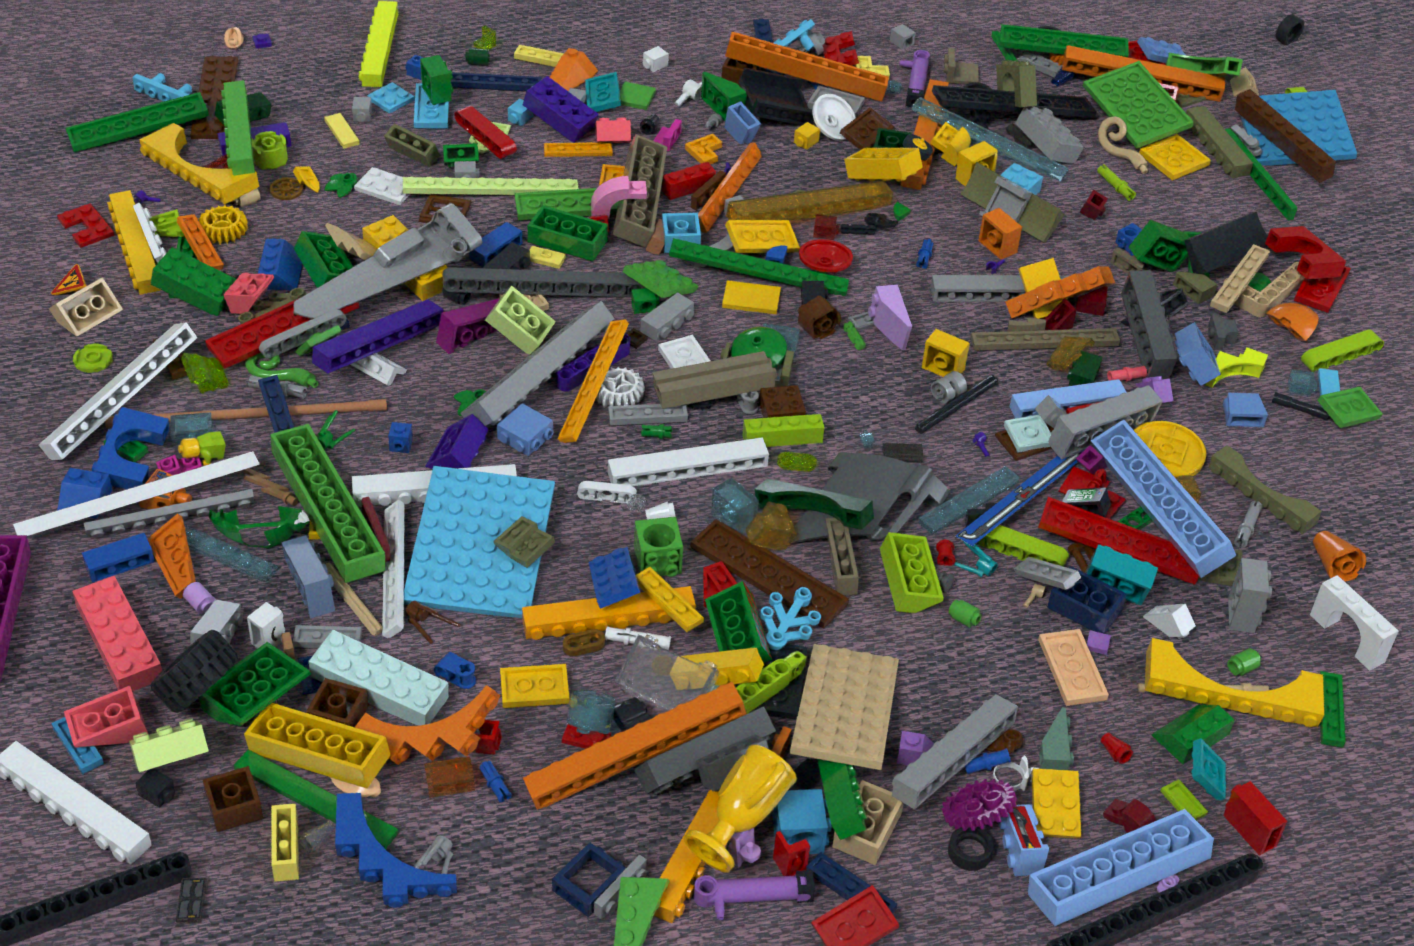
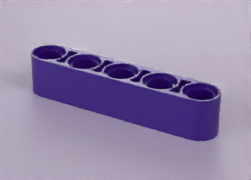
[557,334,630,392]

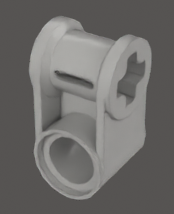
[736,391,759,414]

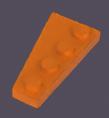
[147,513,196,599]

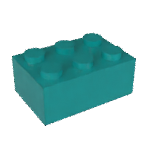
[1085,544,1158,605]

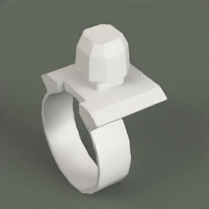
[993,755,1039,791]

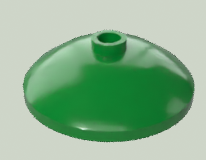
[730,327,787,368]

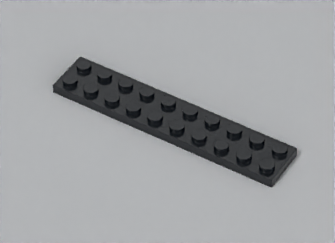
[932,85,1096,119]

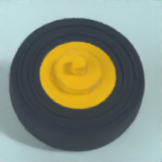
[903,134,933,160]

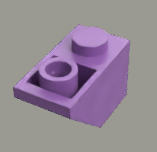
[1136,376,1174,403]

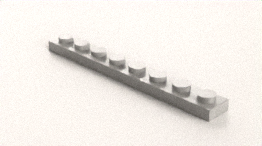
[84,489,254,538]

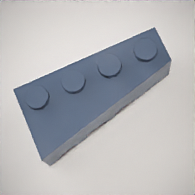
[281,535,335,619]

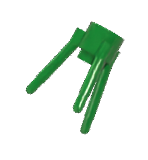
[316,410,356,450]

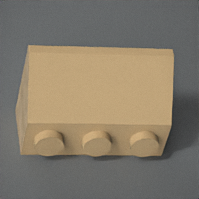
[49,277,123,337]

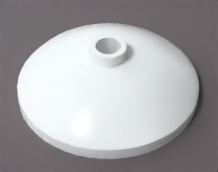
[812,94,856,141]

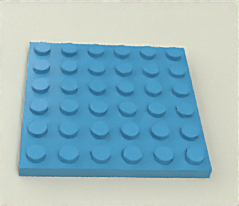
[1240,90,1357,166]

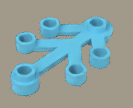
[760,587,821,650]

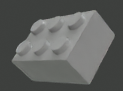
[1228,558,1272,633]

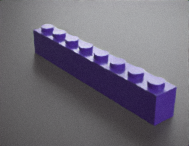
[312,299,444,374]

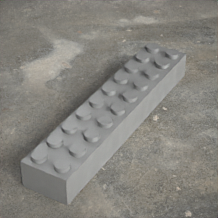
[460,301,614,428]

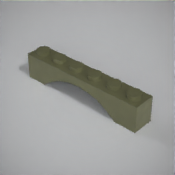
[1208,445,1322,534]

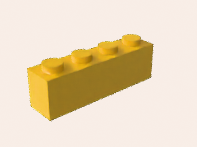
[670,648,764,690]

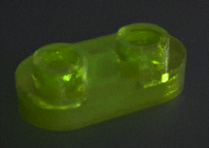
[777,452,817,472]

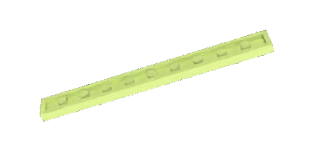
[402,177,579,195]

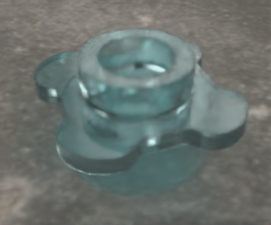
[886,81,902,94]

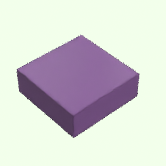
[1087,630,1111,655]

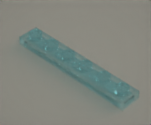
[918,466,1019,535]
[184,524,278,584]

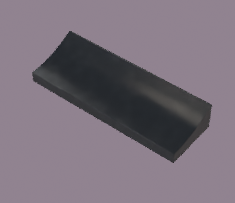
[1184,212,1268,274]

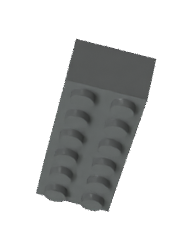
[1121,270,1178,379]
[634,706,776,795]

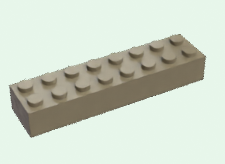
[613,134,667,247]

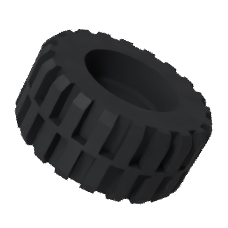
[150,630,238,713]

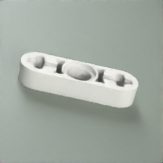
[577,481,637,504]

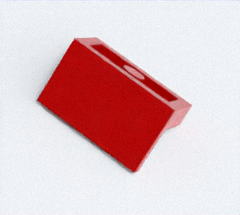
[773,831,810,876]

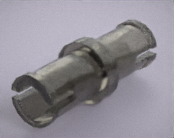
[1006,123,1035,151]

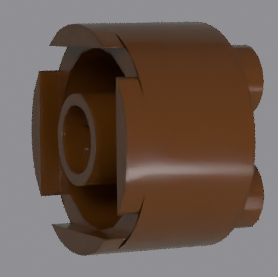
[798,296,841,340]

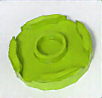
[73,343,113,373]

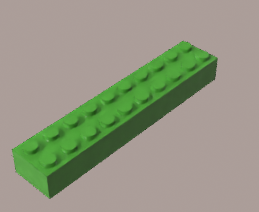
[270,424,385,583]

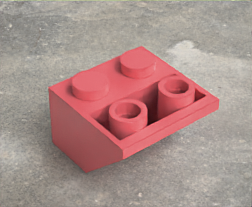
[595,118,631,143]
[224,273,274,314]

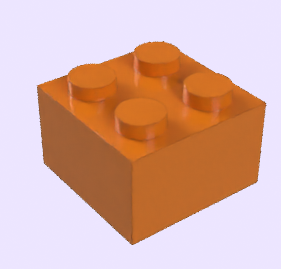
[978,208,1022,260]

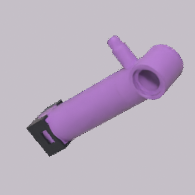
[899,50,930,109]
[694,870,815,920]

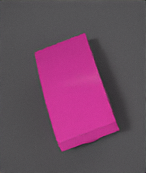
[156,455,203,475]

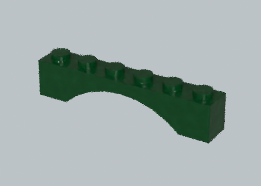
[754,478,874,530]

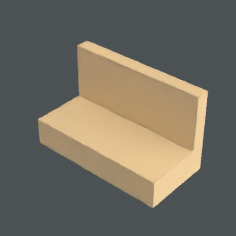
[1230,67,1259,97]

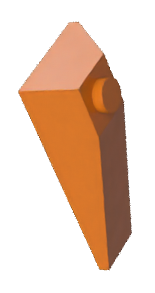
[550,48,598,91]

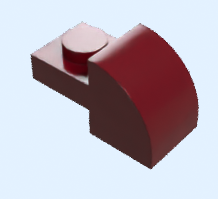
[1103,799,1156,833]

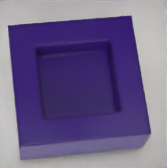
[252,34,272,49]

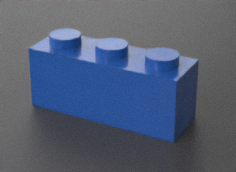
[469,222,523,267]
[82,533,155,583]

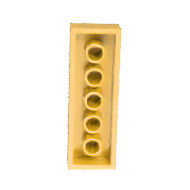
[362,215,448,301]
[244,703,391,789]

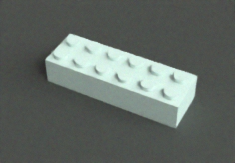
[309,630,449,726]

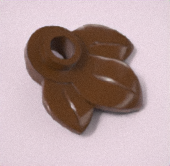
[985,729,1024,754]

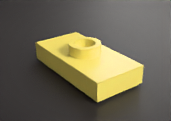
[530,246,566,269]

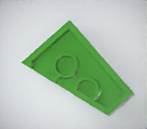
[614,877,670,946]

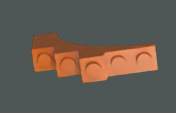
[1005,266,1115,318]
[355,685,501,765]

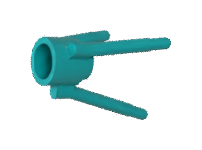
[954,542,998,577]

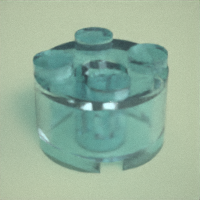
[567,689,616,734]

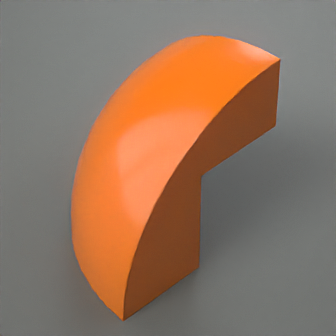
[1266,302,1319,341]

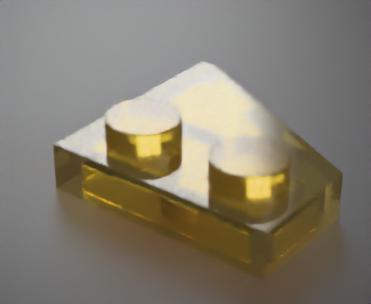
[1046,336,1095,370]

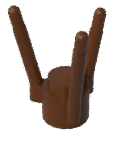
[406,600,461,644]

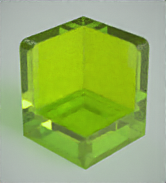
[473,25,496,50]

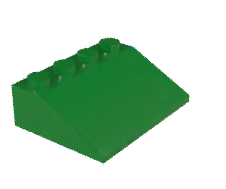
[199,642,311,726]

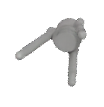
[413,836,453,874]

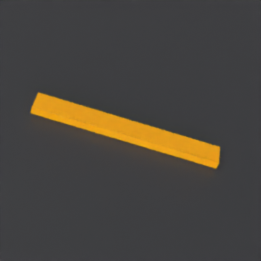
[558,319,629,443]

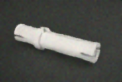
[605,626,671,650]

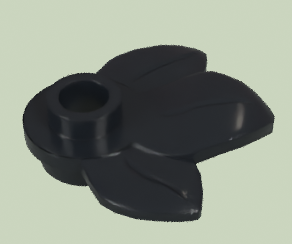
[864,213,899,228]

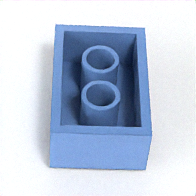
[1174,322,1221,386]

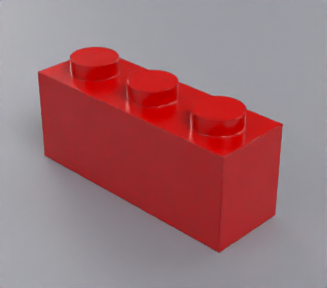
[662,162,716,200]

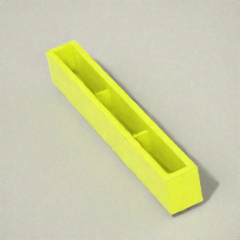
[359,1,398,87]

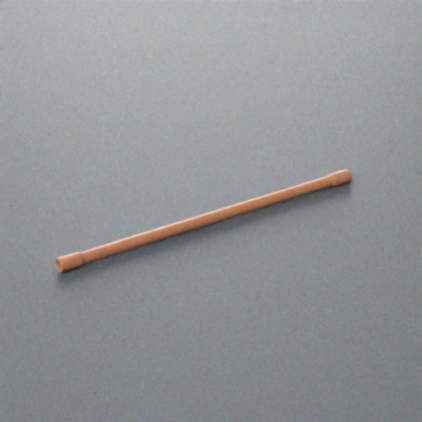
[105,399,387,428]

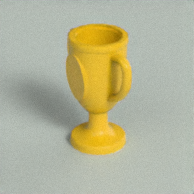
[683,745,797,873]

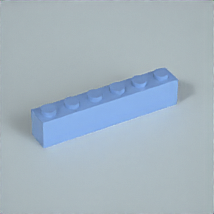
[1010,379,1127,419]

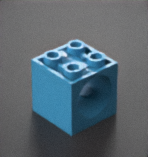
[772,789,831,854]

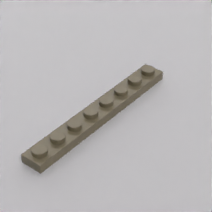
[970,328,1120,351]

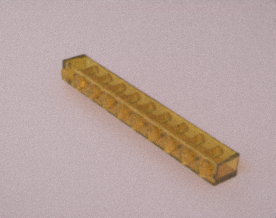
[726,181,893,221]

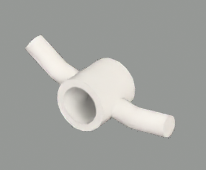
[675,80,702,107]

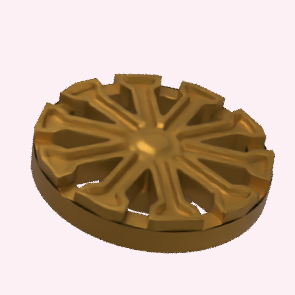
[270,177,303,200]

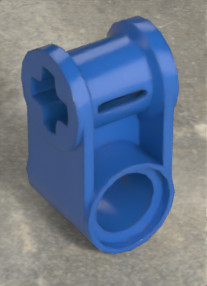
[433,652,476,689]

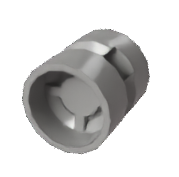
[931,371,967,404]

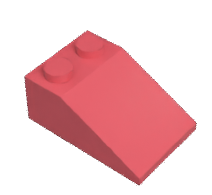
[64,686,148,748]

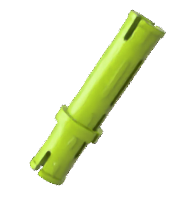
[1097,164,1136,201]

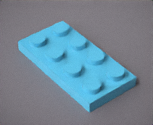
[414,83,449,128]

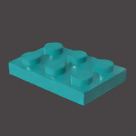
[585,72,621,112]

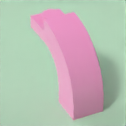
[591,176,647,219]

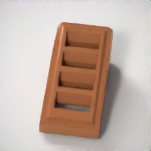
[646,218,665,254]

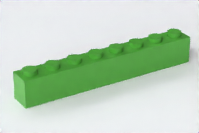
[221,80,255,176]

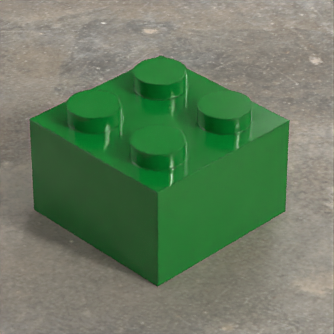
[420,55,453,105]

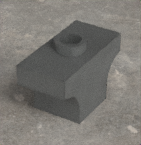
[1208,313,1238,350]

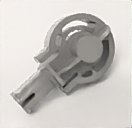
[797,30,825,56]

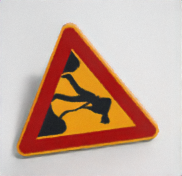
[51,264,86,295]

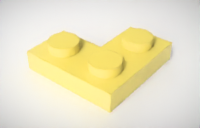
[855,56,890,77]

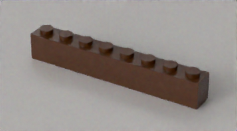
[1235,89,1336,183]

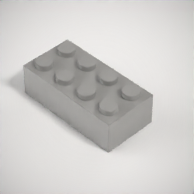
[1015,106,1084,163]

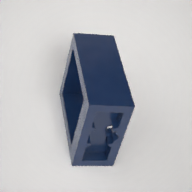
[552,842,626,917]

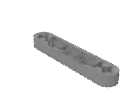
[259,309,347,358]

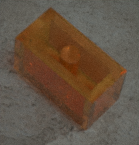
[424,756,475,798]

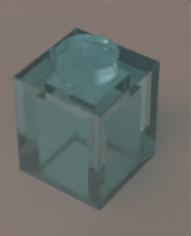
[1287,369,1317,397]

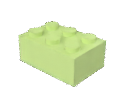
[485,286,556,354]
[129,718,209,772]

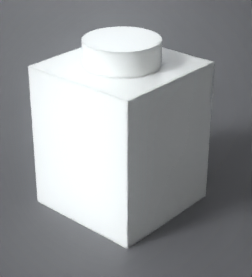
[643,46,669,72]

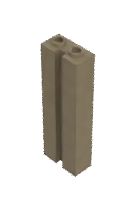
[652,351,777,409]

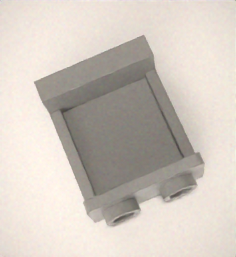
[979,176,1033,223]

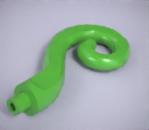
[245,353,318,388]

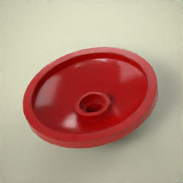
[799,239,853,273]

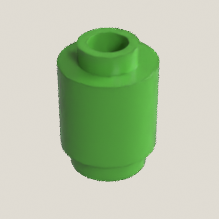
[948,599,982,628]
[1227,648,1261,676]

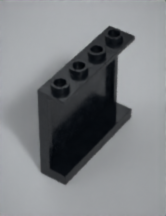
[739,68,815,125]

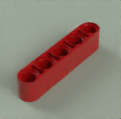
[454,105,517,159]

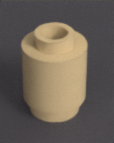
[233,188,260,207]

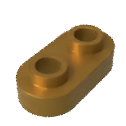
[563,629,605,656]

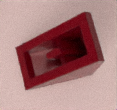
[1075,286,1108,316]
[1044,298,1077,330]

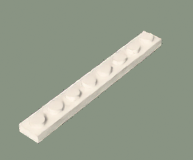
[382,500,405,638]

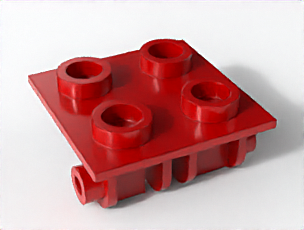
[1058,467,1110,495]

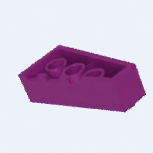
[436,298,500,354]

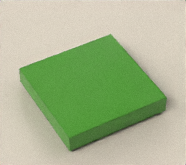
[620,82,656,110]

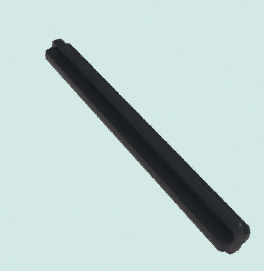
[915,375,998,434]

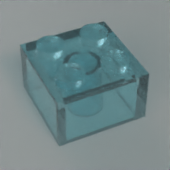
[711,478,759,535]

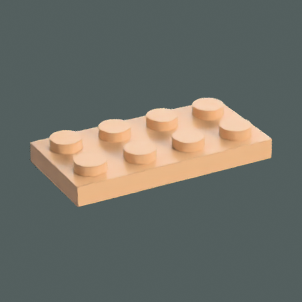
[1038,629,1109,706]

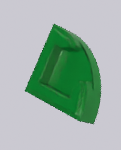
[893,202,911,221]

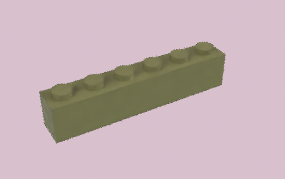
[1186,106,1253,178]

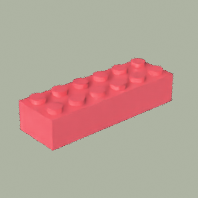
[72,576,162,691]

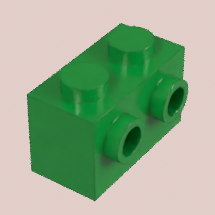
[443,143,479,168]

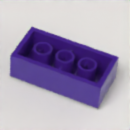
[523,76,599,143]

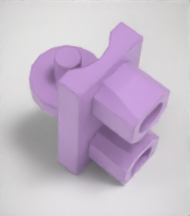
[728,828,761,868]

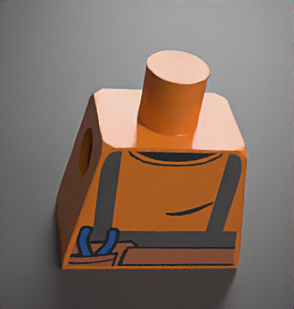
[139,469,192,509]

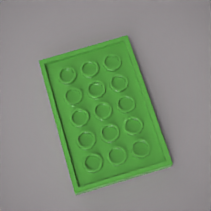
[1083,61,1194,149]

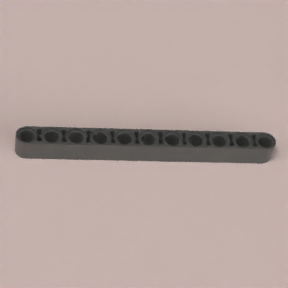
[442,268,644,297]

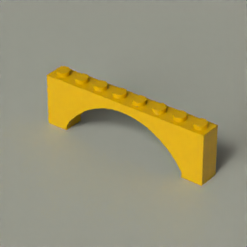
[139,123,259,204]
[1145,638,1324,727]

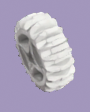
[596,366,645,408]

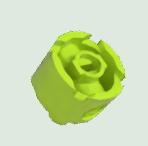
[252,131,288,170]

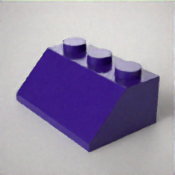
[425,414,489,469]

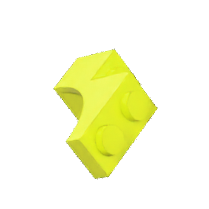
[1205,348,1268,388]

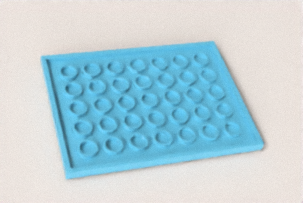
[404,466,555,618]

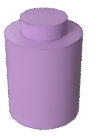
[183,582,216,614]

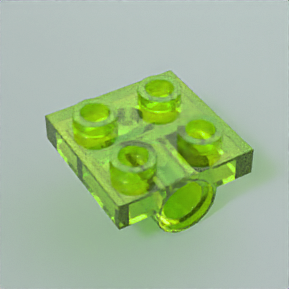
[181,353,229,394]

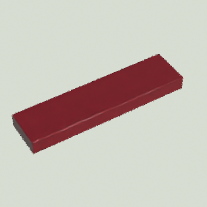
[361,497,390,562]

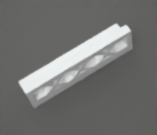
[336,336,407,385]

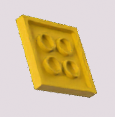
[1139,134,1211,181]

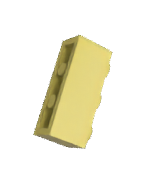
[272,803,299,882]

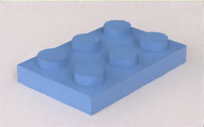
[1137,37,1186,63]

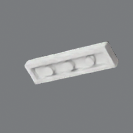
[133,203,166,263]

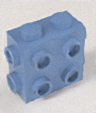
[497,403,554,456]

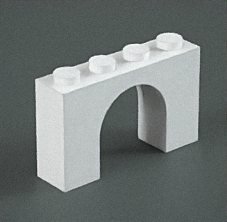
[1310,575,1398,671]

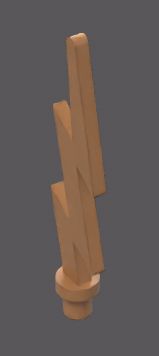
[241,468,298,506]

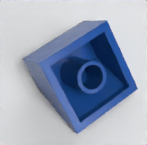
[57,468,113,519]

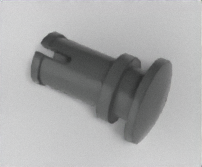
[936,572,954,593]

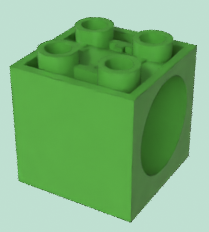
[634,517,683,577]

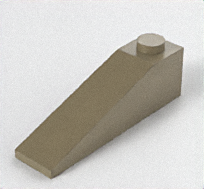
[825,518,859,595]

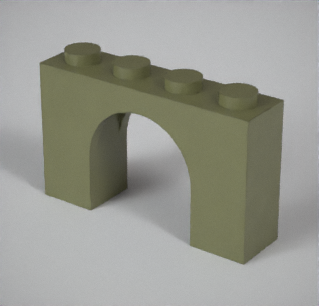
[996,60,1037,107]

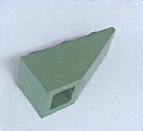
[1039,707,1074,770]

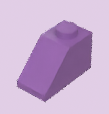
[897,731,934,765]

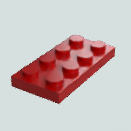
[1294,266,1351,313]

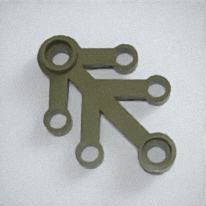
[238,288,307,324]

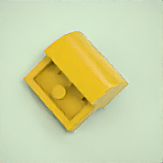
[930,122,971,167]

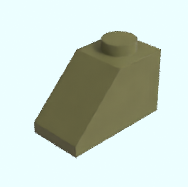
[1173,271,1217,304]

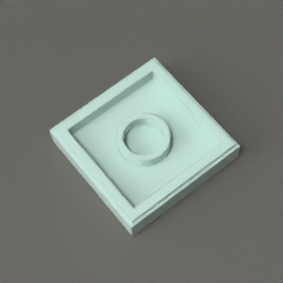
[1004,415,1051,452]

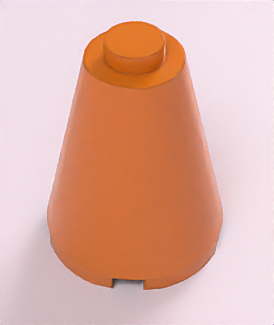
[1313,531,1366,582]

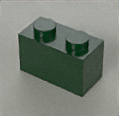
[1067,351,1103,386]

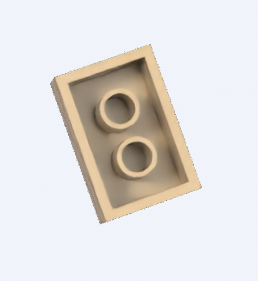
[832,780,904,865]

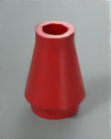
[1100,733,1133,764]

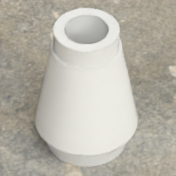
[645,501,676,519]

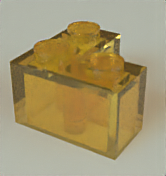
[745,502,797,550]

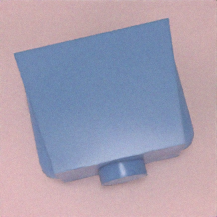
[724,101,761,144]
[1223,393,1268,427]

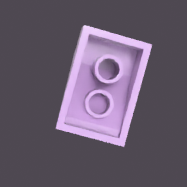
[868,285,912,350]

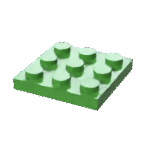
[623,260,698,298]

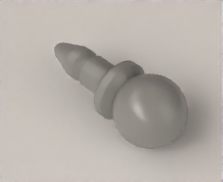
[705,113,723,128]

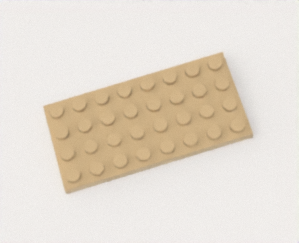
[790,644,899,770]

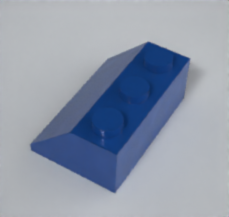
[258,238,303,291]

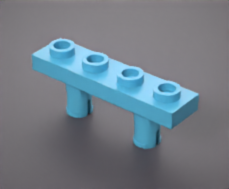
[774,19,815,51]
[132,73,192,102]

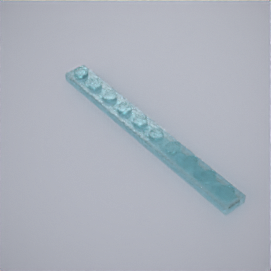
[912,97,1069,182]

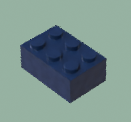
[1047,566,1127,634]

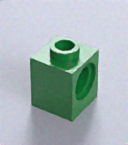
[631,288,659,314]

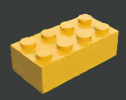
[844,148,923,181]

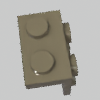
[944,48,979,84]

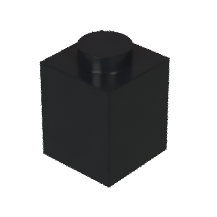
[135,768,175,808]

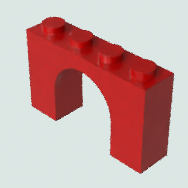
[1265,226,1346,279]

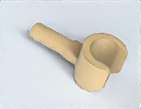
[1023,584,1045,608]

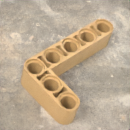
[1223,262,1305,317]

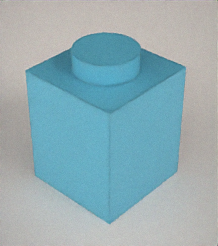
[508,99,534,126]

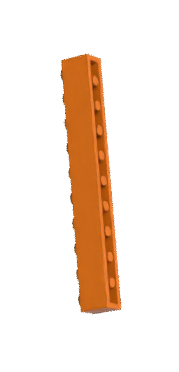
[725,31,889,102]
[1062,45,1225,102]
[901,79,949,190]
[523,682,746,809]

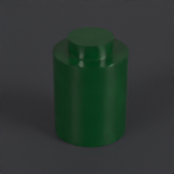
[465,48,490,66]

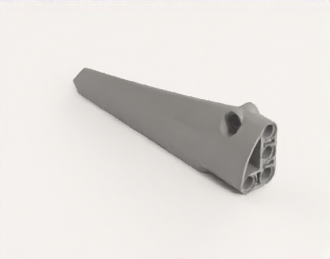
[294,203,482,319]

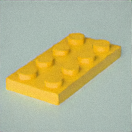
[725,220,800,253]

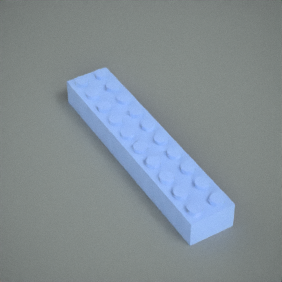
[1091,420,1236,578]

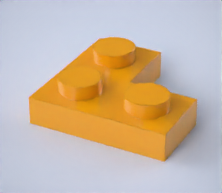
[685,134,722,164]

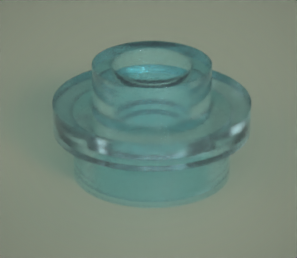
[859,429,875,449]

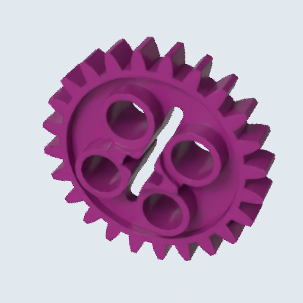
[941,778,1017,831]

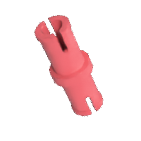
[1107,366,1147,382]

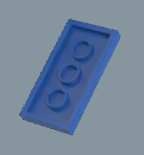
[589,547,640,609]

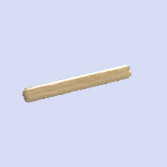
[325,562,383,636]

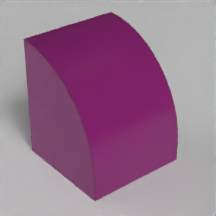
[1076,446,1107,474]

